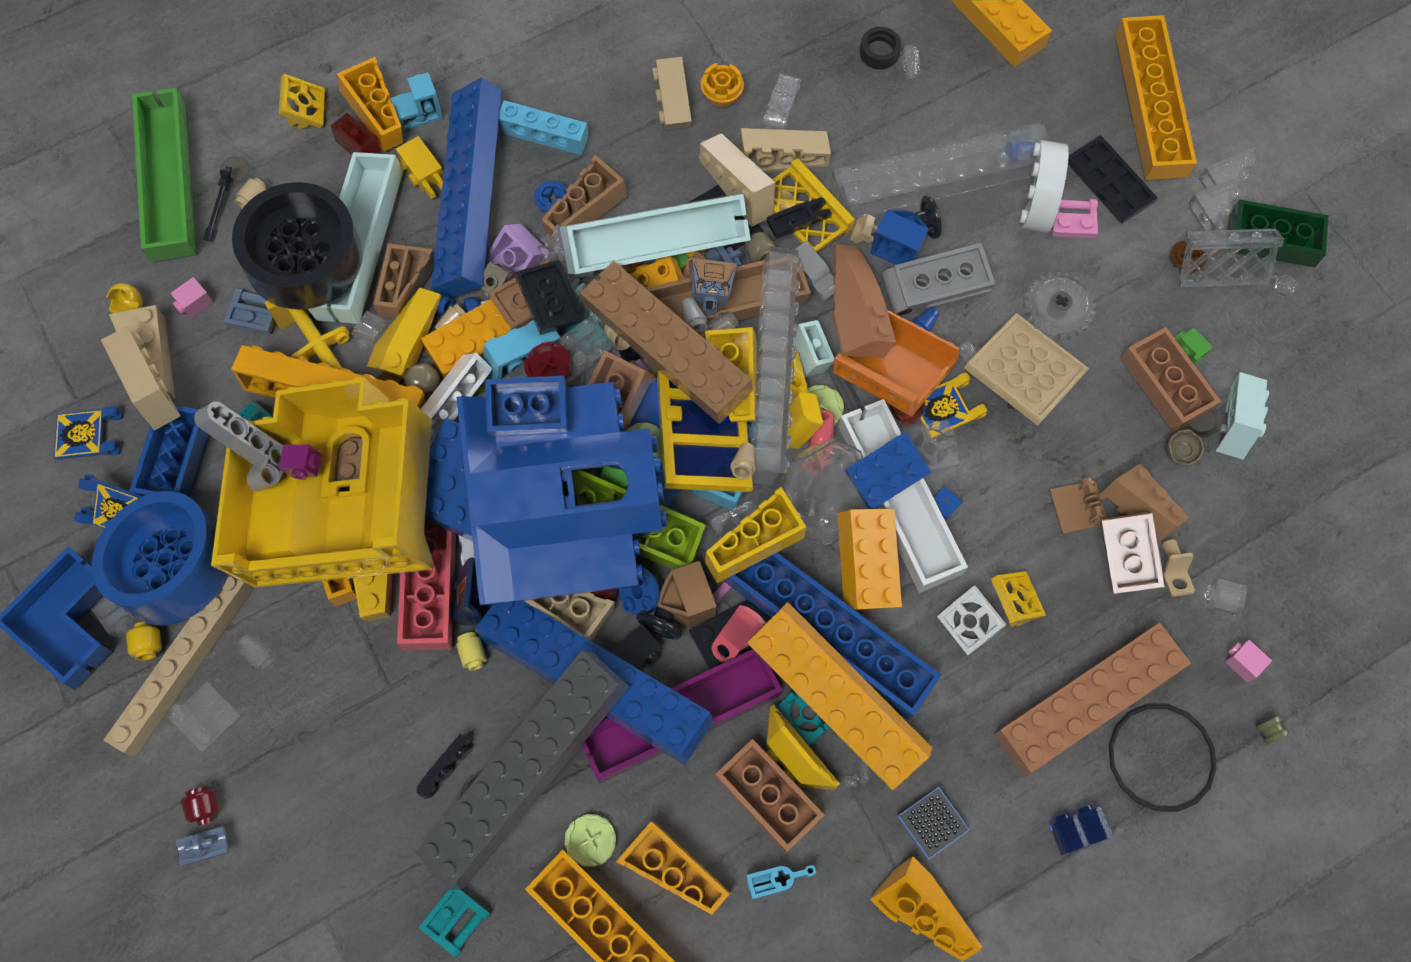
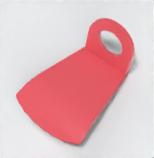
[712,605,766,663]

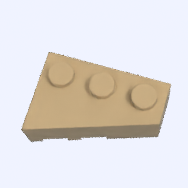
[652,57,692,130]

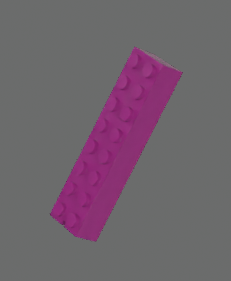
[581,649,783,784]

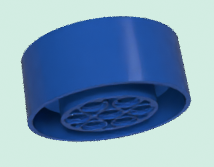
[92,491,228,625]

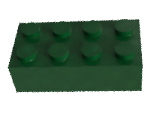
[1226,199,1329,267]

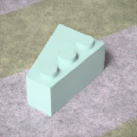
[1216,372,1269,460]

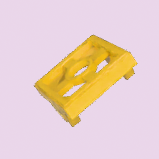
[279,74,325,129]
[991,571,1046,628]

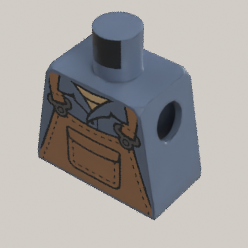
[689,258,737,315]

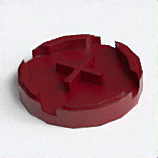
[524,342,572,380]

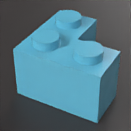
[390,72,443,131]

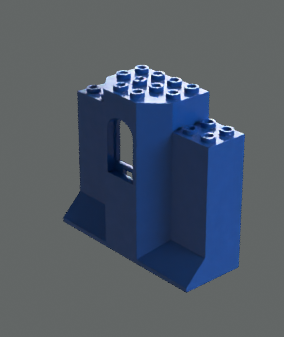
[456,382,667,605]

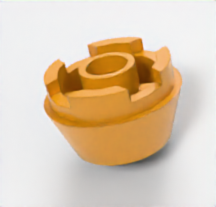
[701,63,744,108]

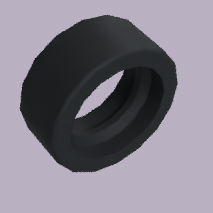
[860,26,901,70]

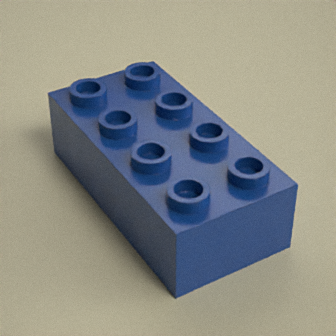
[129,406,209,497]

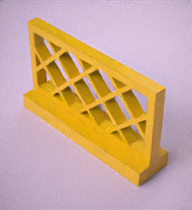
[772,158,855,253]

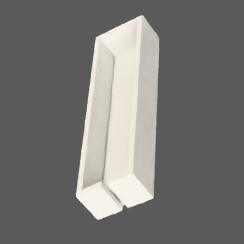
[838,399,968,593]

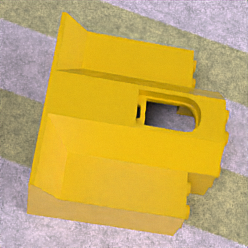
[211,377,434,588]

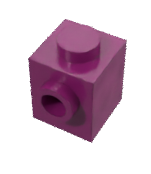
[278,445,322,480]

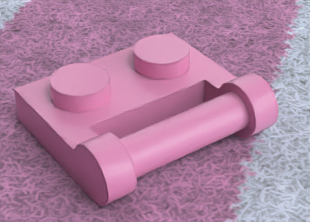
[1051,199,1098,238]

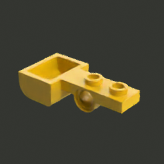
[775,351,823,449]

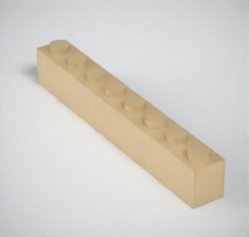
[104,574,254,758]

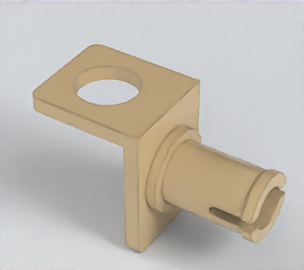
[1162,539,1195,597]

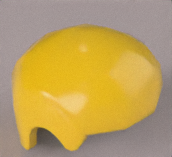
[106,283,143,313]

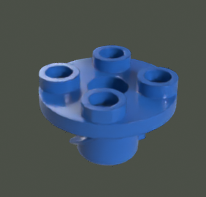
[619,567,663,615]

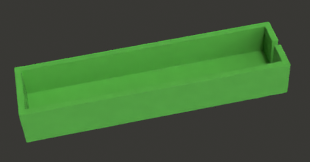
[132,88,196,262]

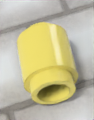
[456,632,487,671]

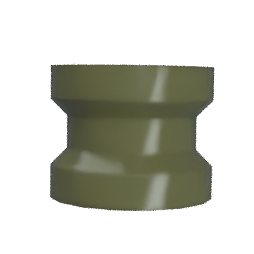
[1256,716,1290,745]

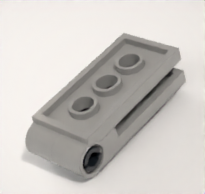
[881,243,995,317]

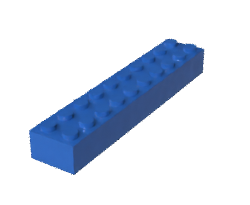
[431,77,501,299]
[708,553,942,719]
[475,601,713,766]

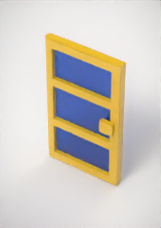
[657,370,753,492]

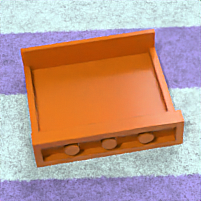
[833,310,960,417]

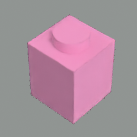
[171,277,213,319]
[1225,640,1272,683]

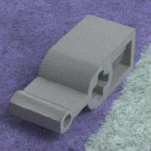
[789,241,835,302]

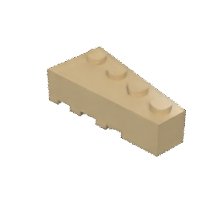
[739,128,831,173]
[109,305,175,400]
[101,326,180,430]

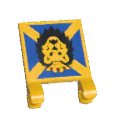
[916,372,988,439]

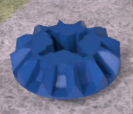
[534,181,567,212]

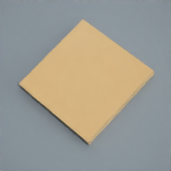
[964,313,1089,426]

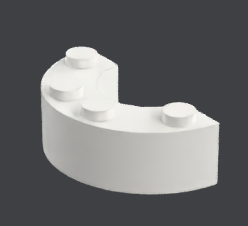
[1019,140,1069,233]

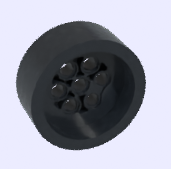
[232,182,362,310]

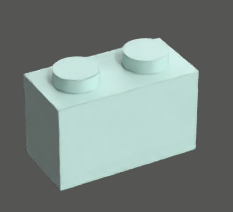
[787,320,834,377]

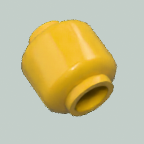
[126,622,162,661]

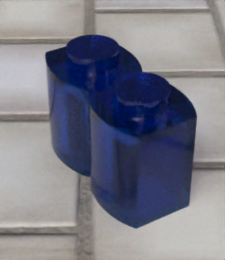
[1049,804,1114,856]

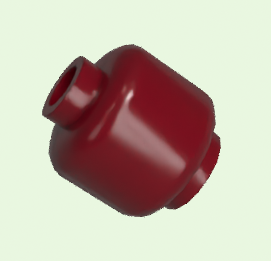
[181,785,220,826]

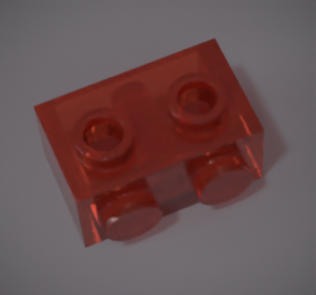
[330,113,381,155]

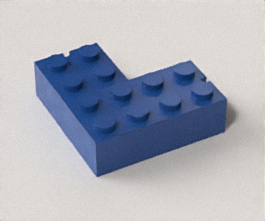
[425,418,473,541]
[0,546,112,690]

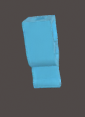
[745,865,816,901]

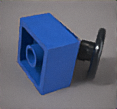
[870,195,942,265]

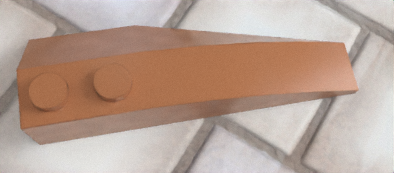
[833,244,896,358]

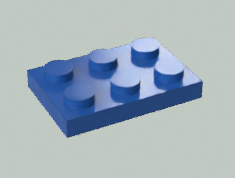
[844,431,931,509]

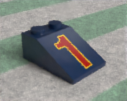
[451,558,491,626]

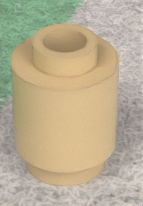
[234,178,267,209]

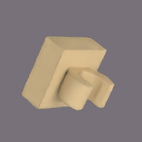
[850,214,878,244]

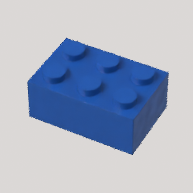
[485,376,568,436]

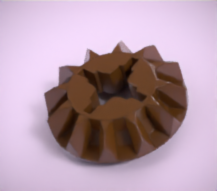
[1170,240,1207,274]

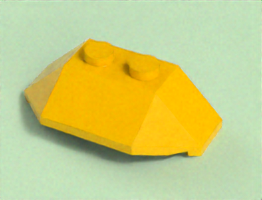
[766,704,840,790]

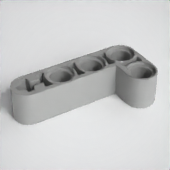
[194,401,283,492]

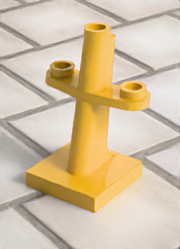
[264,301,350,370]

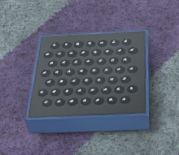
[897,787,970,861]

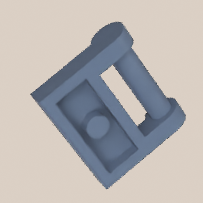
[223,288,275,335]

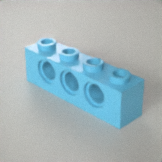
[498,100,589,156]

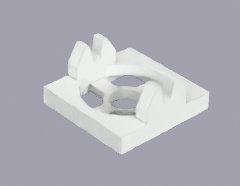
[937,586,1007,655]

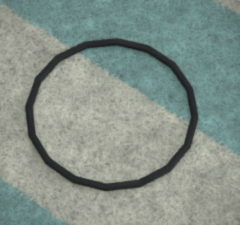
[1109,704,1217,812]

